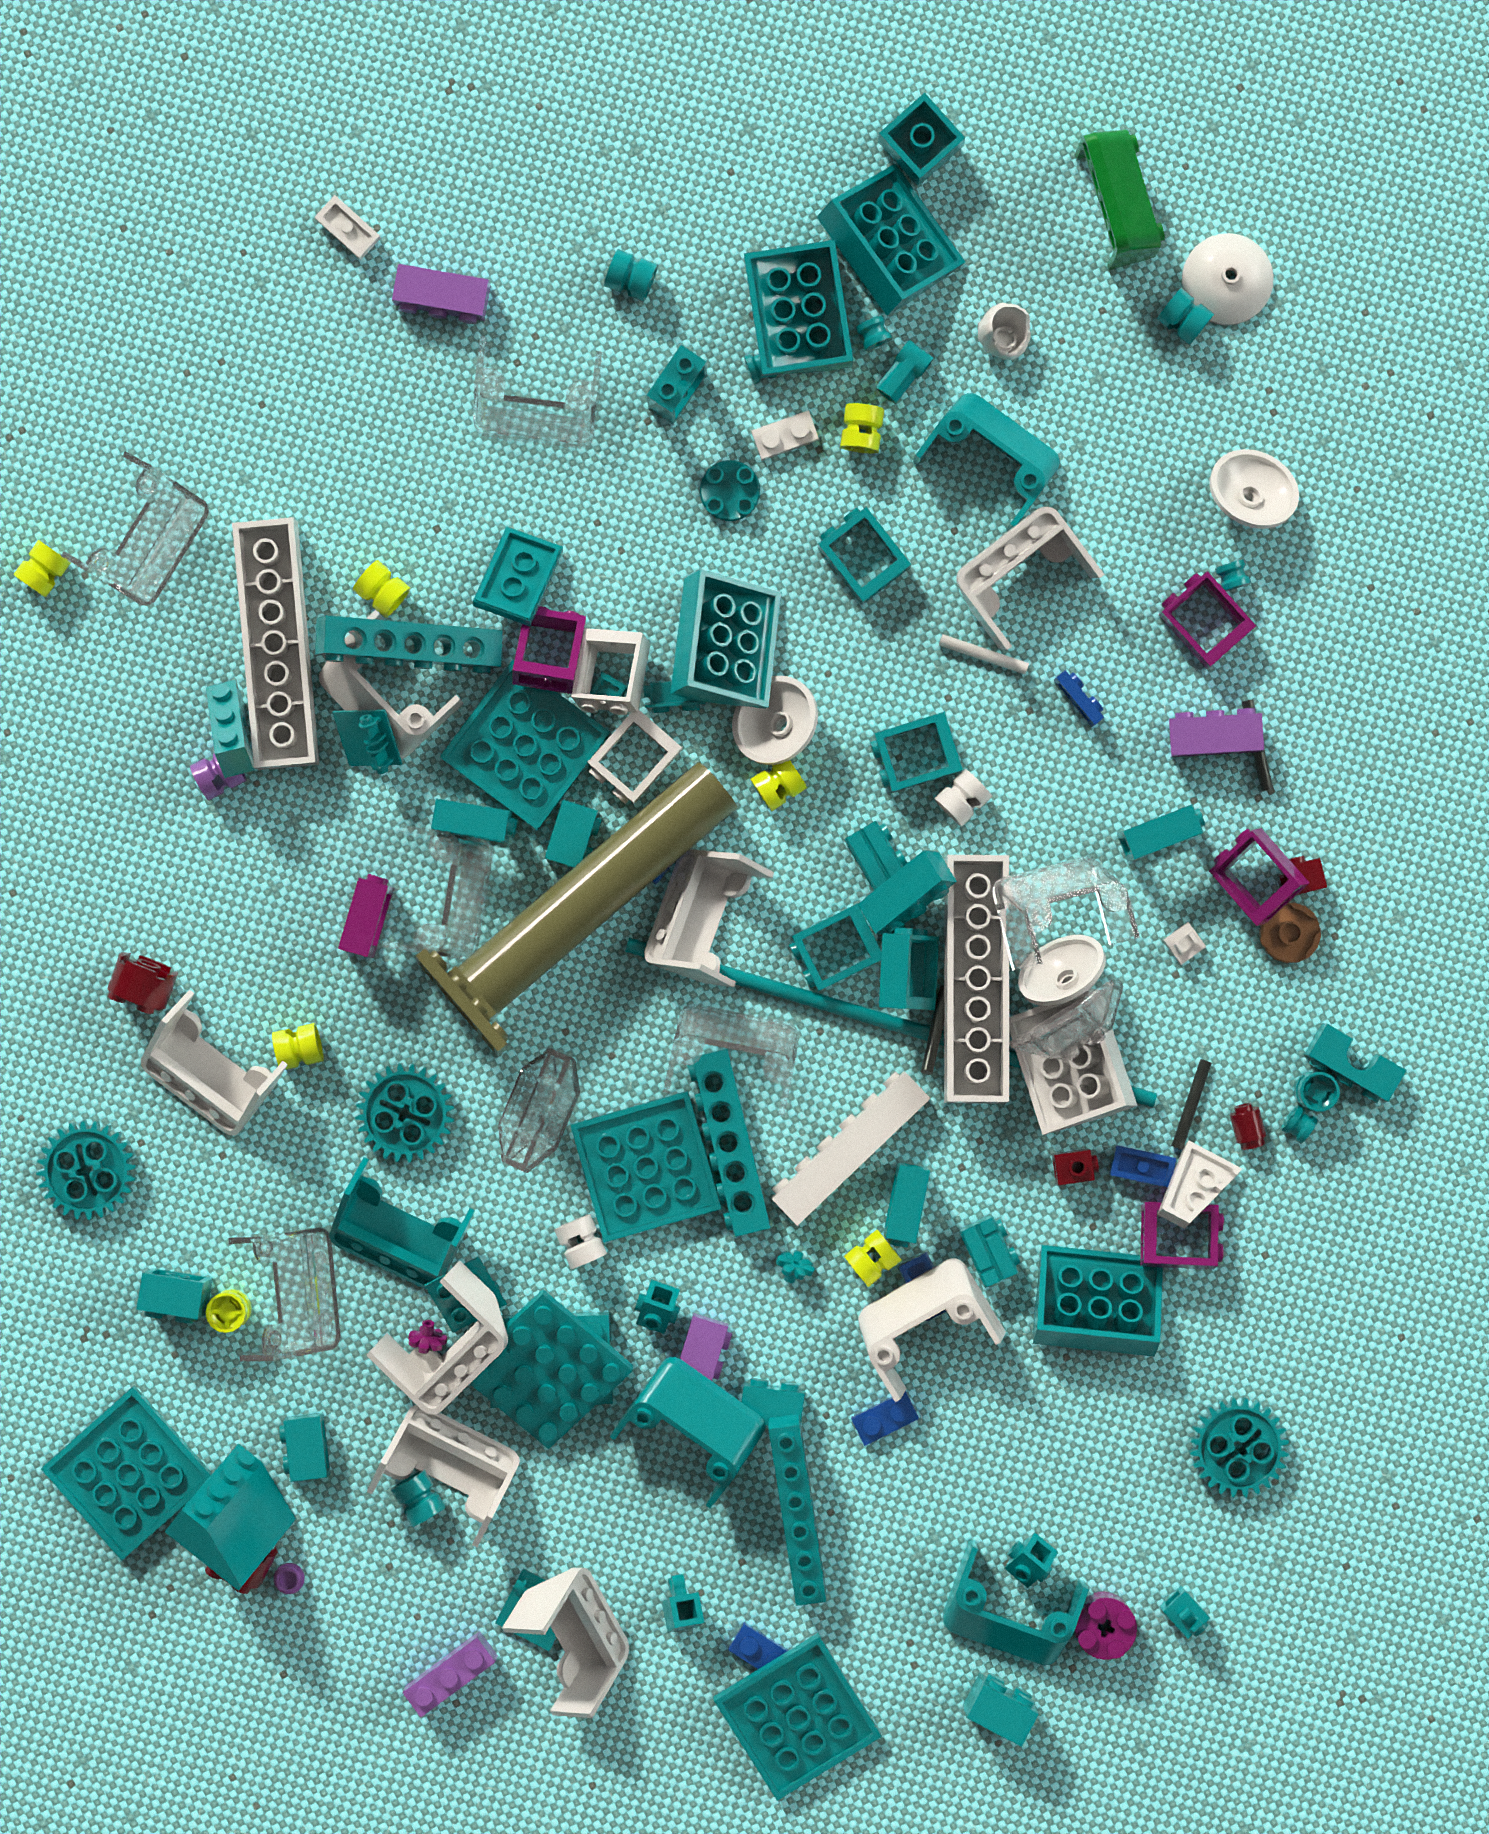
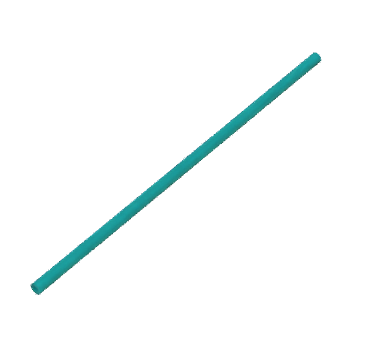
[625,937,1157,1108]

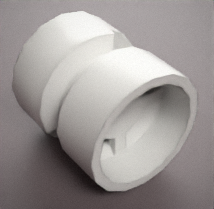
[934,769,992,827]
[554,1214,607,1269]

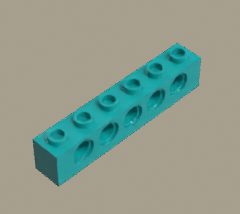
[315,615,503,674]
[687,1048,771,1237]
[768,1414,827,1606]

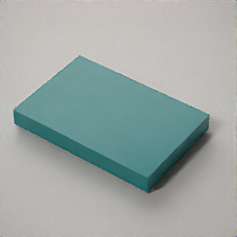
[473,526,563,627]

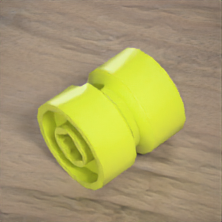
[840,403,884,454]
[13,540,71,597]
[353,560,411,618]
[750,760,807,812]
[272,1023,324,1070]
[844,1229,902,1287]
[205,1289,252,1333]

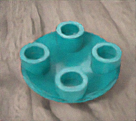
[700,460,760,521]

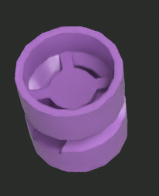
[190,753,247,801]

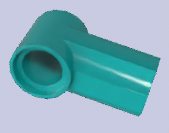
[875,340,934,404]

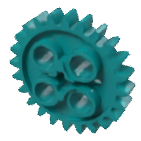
[355,1063,455,1163]
[36,1120,138,1220]
[1189,1397,1289,1498]

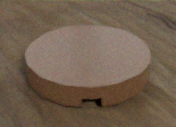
[1259,902,1321,963]

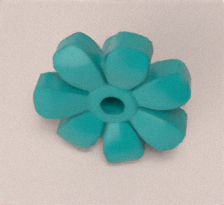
[776,1250,815,1284]

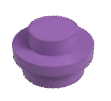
[274,1563,305,1594]

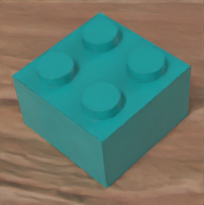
[878,92,965,187]
[136,1268,213,1324]
[963,1673,1039,1747]

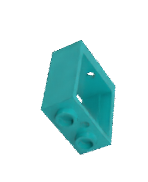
[646,344,707,425]
[817,506,912,605]
[870,711,963,793]
[431,798,518,844]
[1117,804,1205,862]
[789,903,882,991]
[879,928,939,1010]
[883,1162,930,1248]

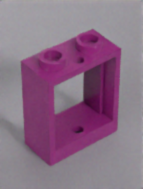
[1158,571,1256,669]
[512,606,586,694]
[1209,828,1309,926]
[338,874,394,958]
[1140,1202,1224,1270]

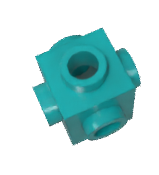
[634,1279,681,1334]
[1004,1532,1058,1588]

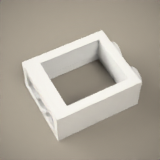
[571,628,651,715]
[587,709,683,804]

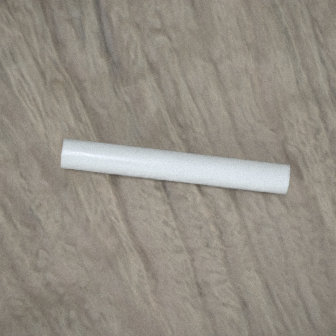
[938,634,1029,674]

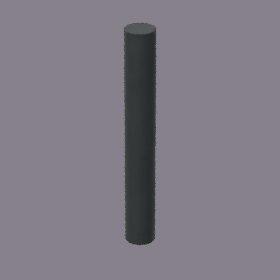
[1241,699,1273,791]
[921,985,944,1075]
[1171,1059,1212,1150]

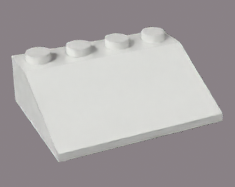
[1009,989,1137,1135]

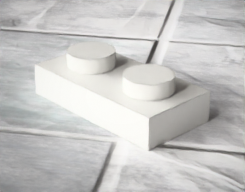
[314,195,381,260]
[751,410,819,461]

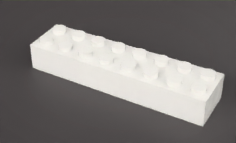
[232,517,320,770]
[944,855,1009,1104]

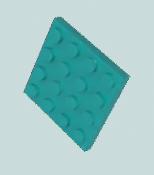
[440,659,611,830]
[570,1091,722,1243]
[470,1289,633,1449]
[41,1385,212,1561]
[713,1633,882,1801]

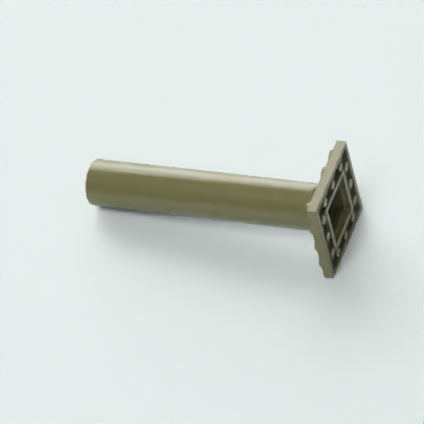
[416,762,737,1057]

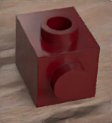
[1277,855,1327,895]
[1051,1148,1099,1186]

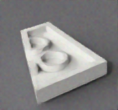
[1157,1140,1242,1229]

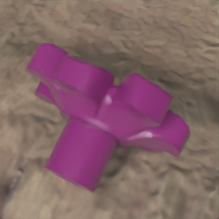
[408,1320,447,1354]

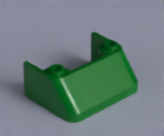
[1075,130,1165,271]

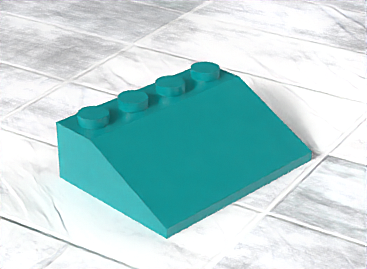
[816,164,966,316]
[744,240,853,376]
[670,569,782,709]
[1032,1245,1163,1357]
[165,1443,296,1591]

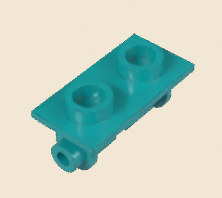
[644,681,706,713]

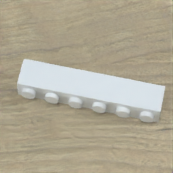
[771,1071,931,1226]

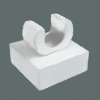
[1163,922,1206,965]

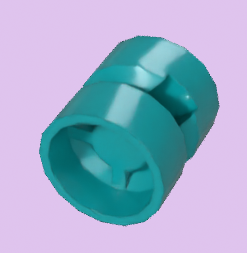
[604,249,658,302]
[1156,288,1214,346]
[1293,1071,1340,1112]
[390,1469,446,1527]

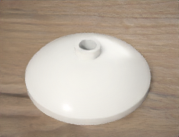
[1182,233,1274,325]
[1209,449,1299,529]
[732,676,818,765]
[1018,935,1106,1006]

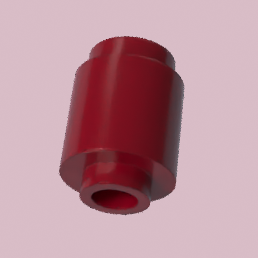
[1229,1103,1267,1150]

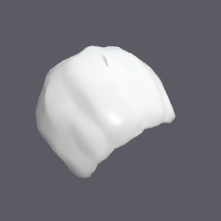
[978,303,1031,360]

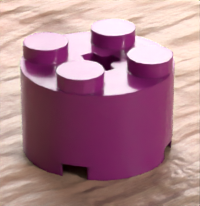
[1074,1591,1137,1660]

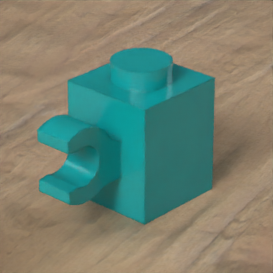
[662,1574,705,1633]
[1159,1586,1210,1639]

